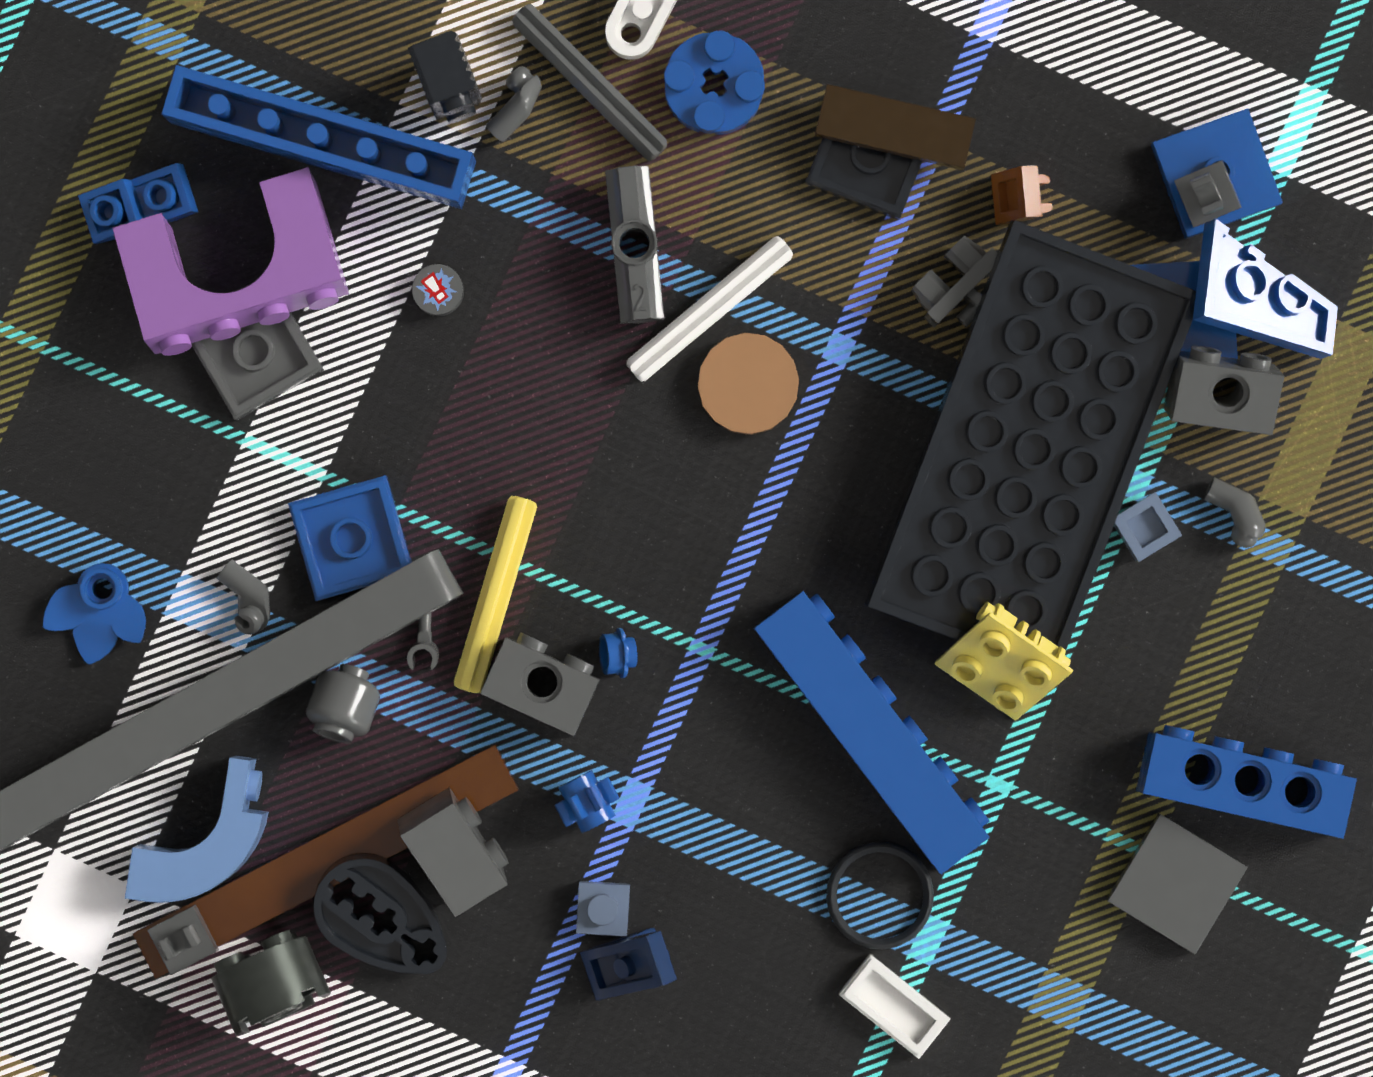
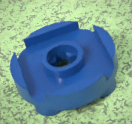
[664,30,765,135]

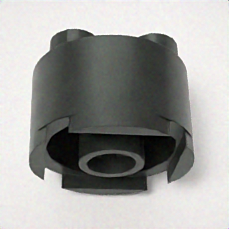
[212,930,331,1036]

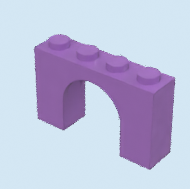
[113,167,349,356]

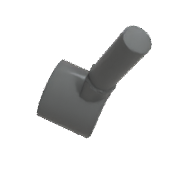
[407,612,439,670]

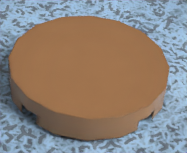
[698,333,799,435]

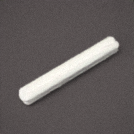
[626,236,793,381]

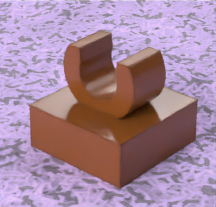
[991,166,1052,225]

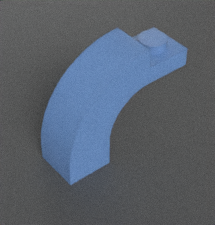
[125,756,269,903]

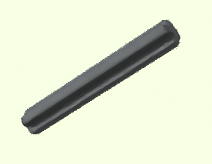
[512,4,667,161]

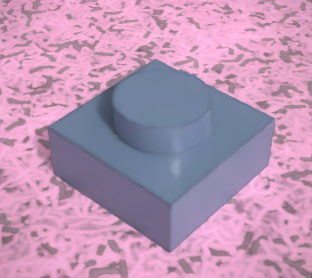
[1114,492,1182,562]
[576,881,630,936]

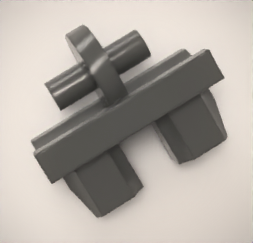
[911,236,998,327]

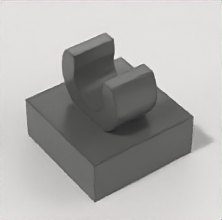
[1174,160,1242,228]
[147,905,219,975]

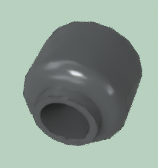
[306,664,380,744]

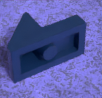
[580,928,677,1001]

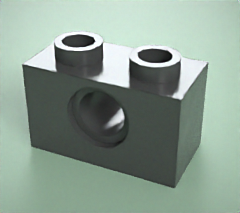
[1164,345,1285,435]
[480,632,600,736]

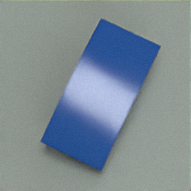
[78,163,198,244]

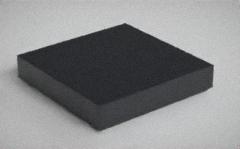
[805,138,922,220]

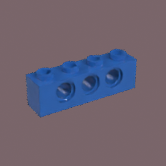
[1136,725,1357,839]

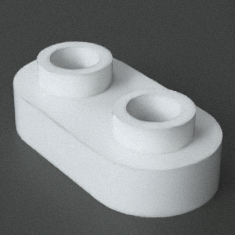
[605,0,677,60]

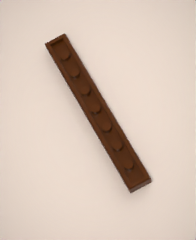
[132,745,519,979]

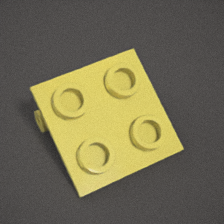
[935,602,1073,721]

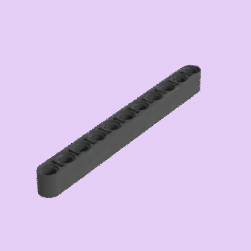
[0,549,463,852]

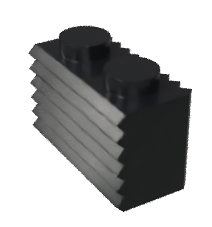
[408,31,482,124]

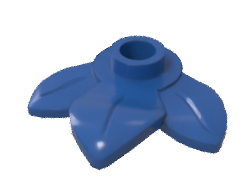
[43,563,146,664]

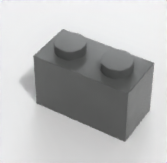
[397,787,509,917]

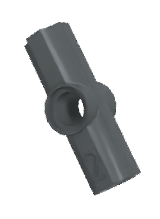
[605,166,665,324]

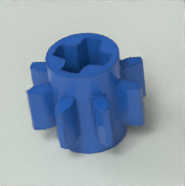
[554,770,619,833]

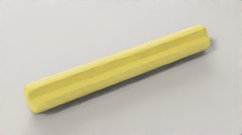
[454,496,537,693]

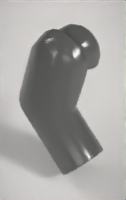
[486,66,542,142]
[1203,477,1266,548]

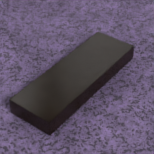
[815,84,976,170]

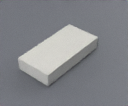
[838,954,950,1059]

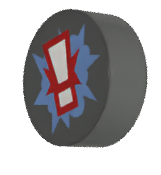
[412,264,464,316]

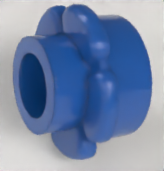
[599,628,637,678]

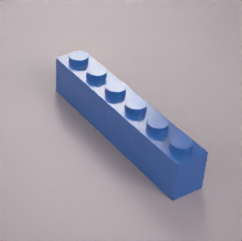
[162,65,476,209]
[753,591,990,874]

